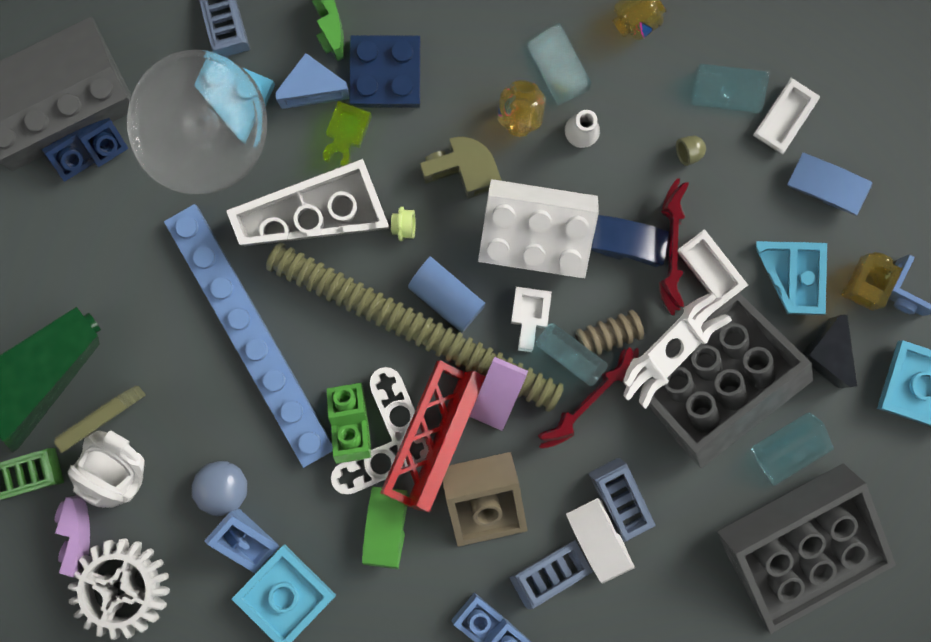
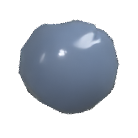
[191,461,247,516]

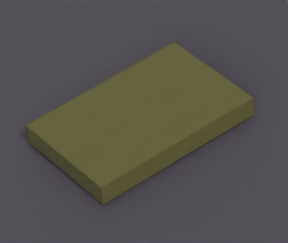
[54,385,146,453]

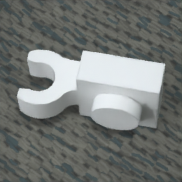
[511,287,552,353]

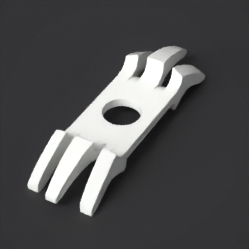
[623,293,732,409]

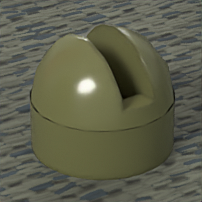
[676,136,706,166]

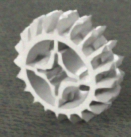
[67,538,170,640]

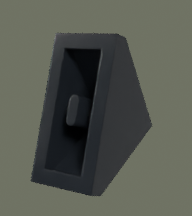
[802,315,857,388]

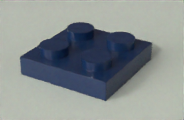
[350,35,421,108]

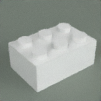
[478,179,598,279]

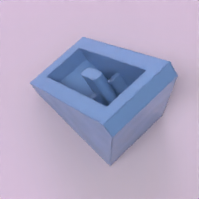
[275,53,350,109]
[204,509,279,573]

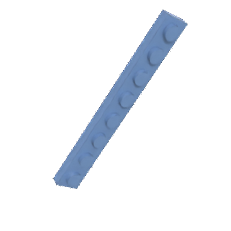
[164,204,333,468]

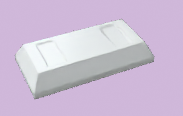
[753,78,820,154]
[678,229,748,303]

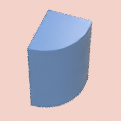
[408,256,485,333]

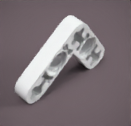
[331,367,429,495]

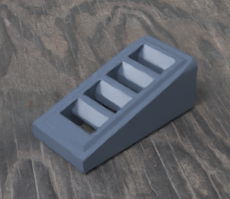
[199,0,251,58]
[589,458,656,542]
[509,540,593,609]

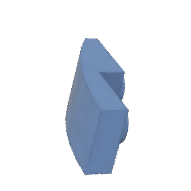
[787,153,873,216]
[451,593,531,642]

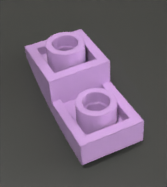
[470,357,528,431]
[55,495,90,577]

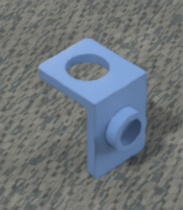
[880,254,931,316]

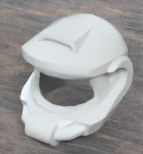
[68,430,145,508]

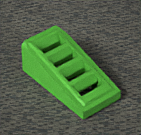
[0,448,64,500]

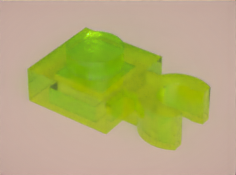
[323,101,372,167]

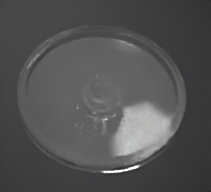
[127,50,267,195]

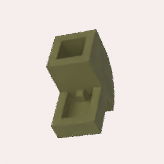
[420,137,502,199]

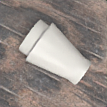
[565,110,600,148]

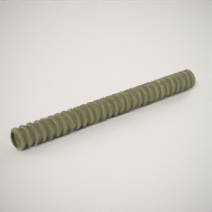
[266,242,564,412]

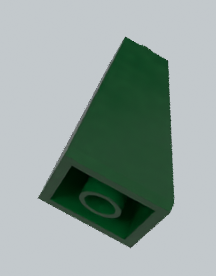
[0,307,101,453]

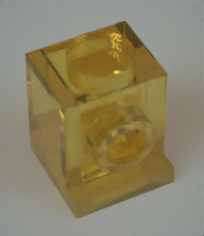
[841,252,902,311]

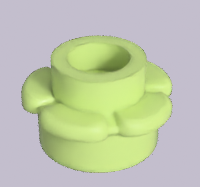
[391,206,416,241]

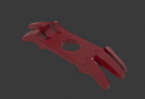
[658,178,689,316]
[537,347,639,449]

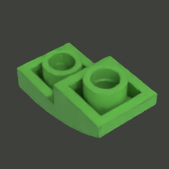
[311,0,344,61]
[327,383,372,464]
[362,486,409,569]

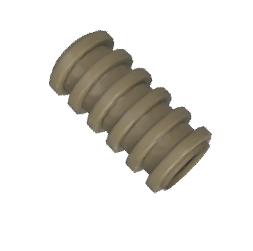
[575,309,644,360]

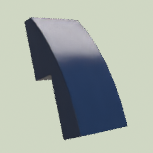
[42,118,129,182]
[591,215,669,267]

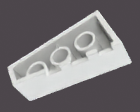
[226,159,389,246]

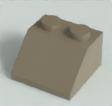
[443,452,528,547]

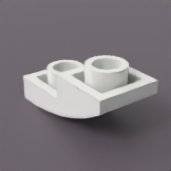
[566,498,635,583]

